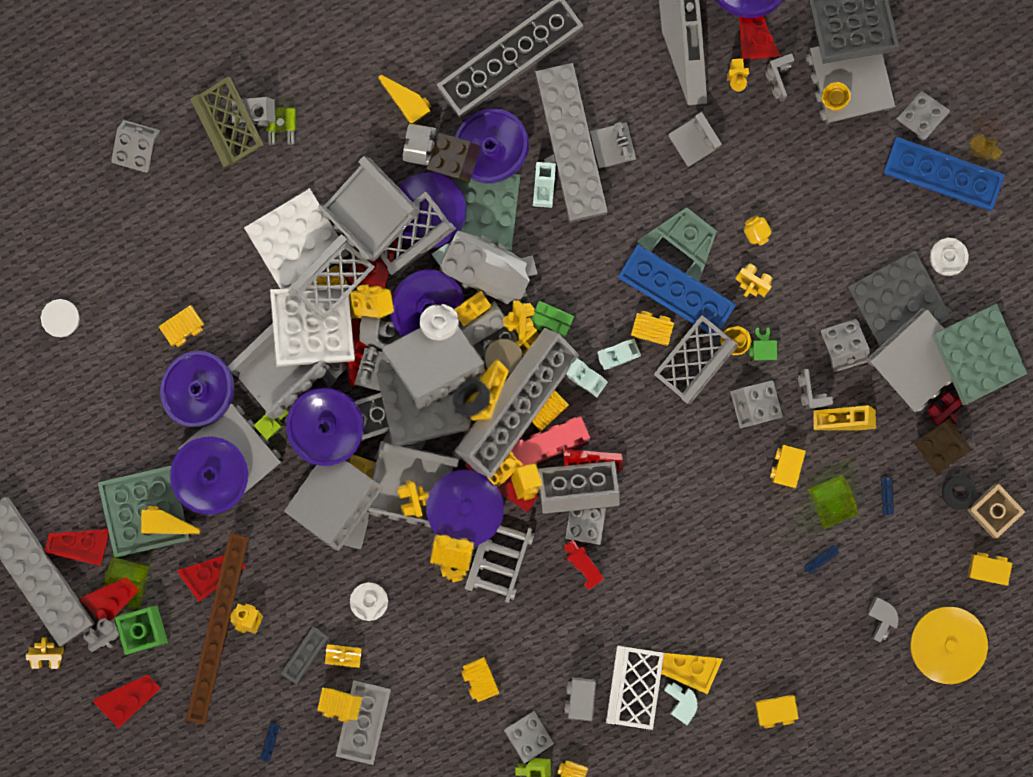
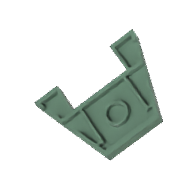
[637,208,717,281]

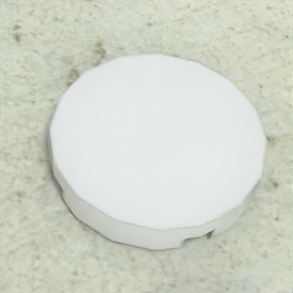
[930,238,968,276]
[41,299,80,338]
[420,304,459,340]
[350,582,388,621]

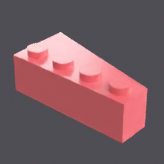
[511,416,590,467]

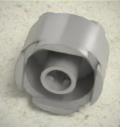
[403,124,436,165]
[359,314,402,349]

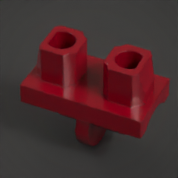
[926,391,962,425]

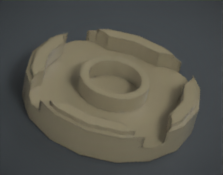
[484,339,523,377]

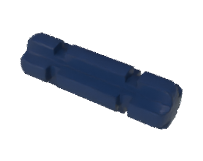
[881,477,894,515]
[804,545,839,574]
[260,723,280,762]

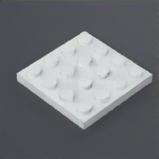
[244,189,349,289]
[270,284,354,367]

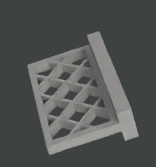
[380,192,456,276]
[288,234,374,321]
[654,315,739,404]

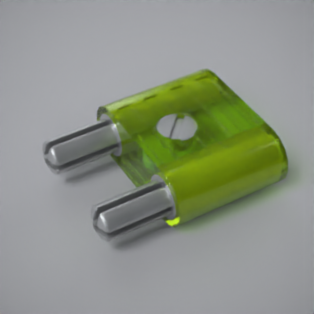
[266,107,296,145]

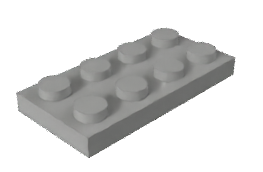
[336,680,391,765]

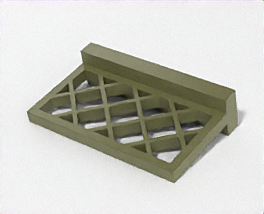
[190,77,264,167]

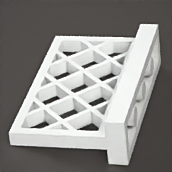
[606,646,664,730]

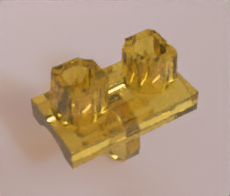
[970,135,1003,161]

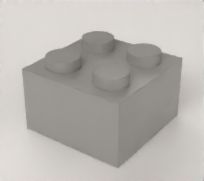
[564,677,596,721]

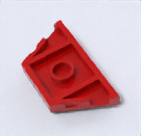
[347,237,399,289]

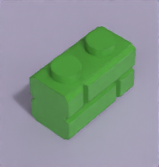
[531,301,574,338]

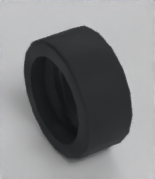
[453,379,491,417]

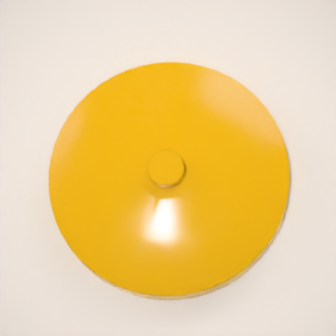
[910,607,988,684]

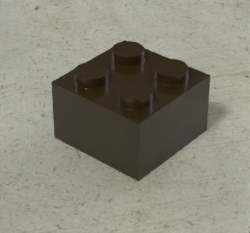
[427,133,481,183]
[914,418,971,474]

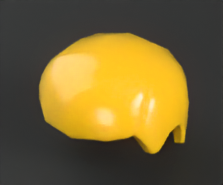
[821,82,851,111]
[720,326,752,355]

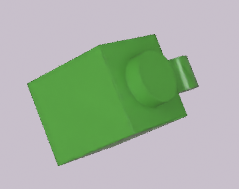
[749,328,777,361]

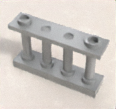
[465,525,534,603]

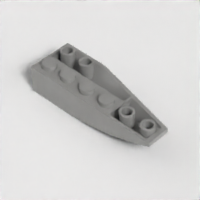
[659,0,707,105]
[458,301,518,360]

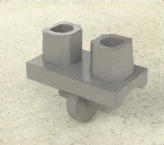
[83,618,119,652]

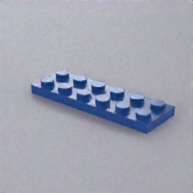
[883,137,1005,211]
[618,244,736,337]

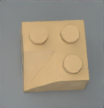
[967,484,1025,538]

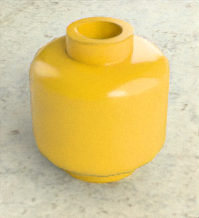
[743,216,772,245]

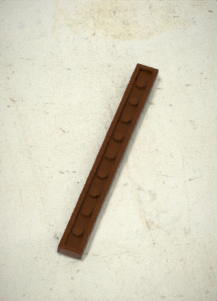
[186,533,248,725]

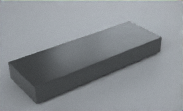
[281,626,329,685]

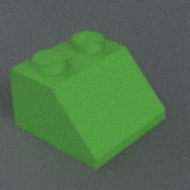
[115,606,168,655]

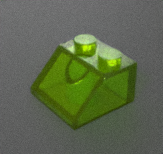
[807,474,859,529]
[104,557,150,609]

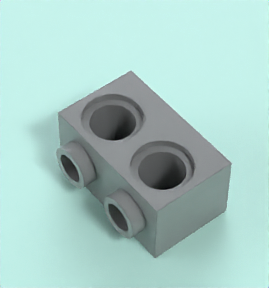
[232,97,275,128]

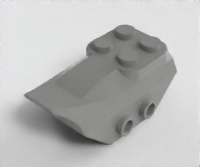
[439,231,530,304]

